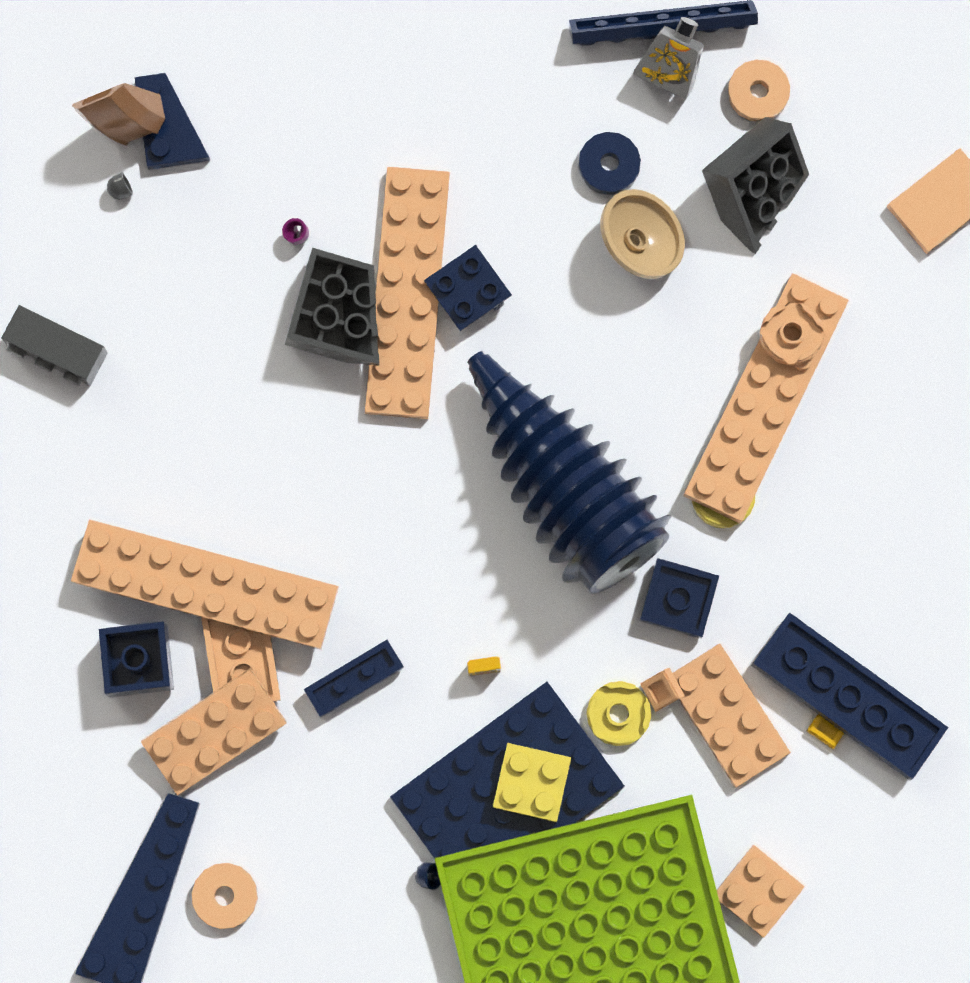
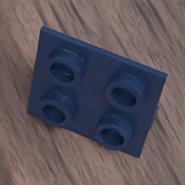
[424,244,512,332]

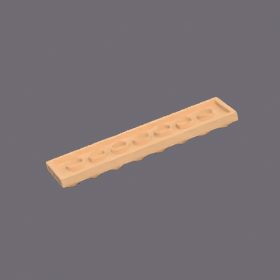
[365,167,450,419]
[683,273,849,524]
[71,519,339,650]

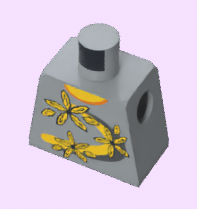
[632,17,704,99]

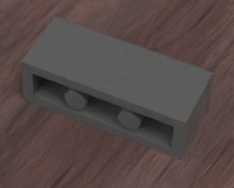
[1,305,108,386]

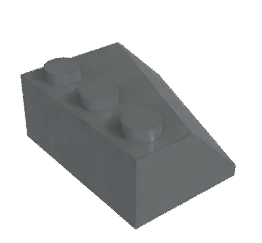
[702,117,810,254]
[285,247,379,366]

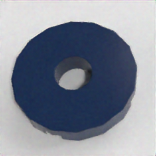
[578,132,641,195]

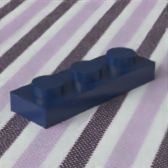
[303,639,404,718]

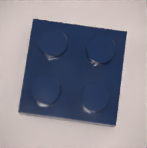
[639,558,719,639]

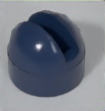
[415,862,441,890]

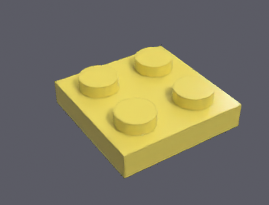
[493,743,571,822]

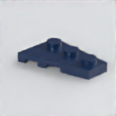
[134,73,210,170]

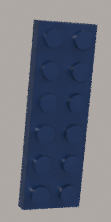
[751,612,949,781]

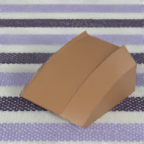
[72,83,165,146]

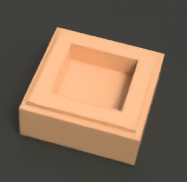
[640,667,685,712]

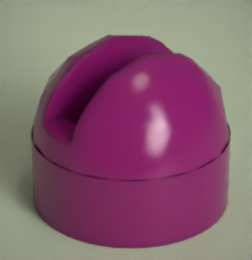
[282,218,309,245]

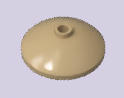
[600,189,685,279]

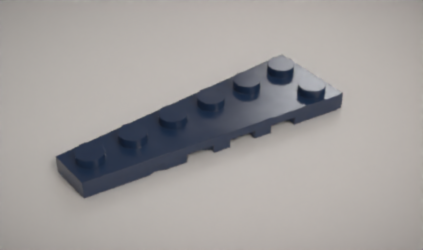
[75,793,201,983]

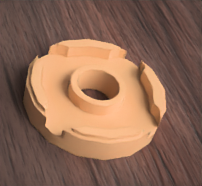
[728,59,790,122]
[759,302,824,366]
[192,863,258,929]

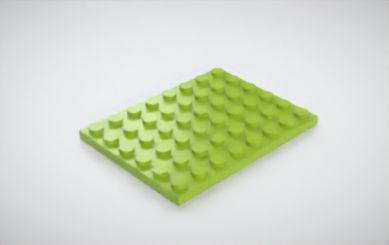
[435,794,740,983]

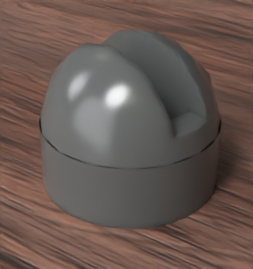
[107,172,133,200]

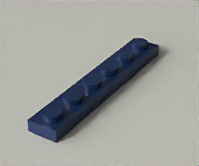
[569,0,758,46]

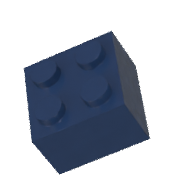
[98,621,174,697]

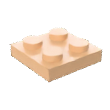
[717,845,805,938]

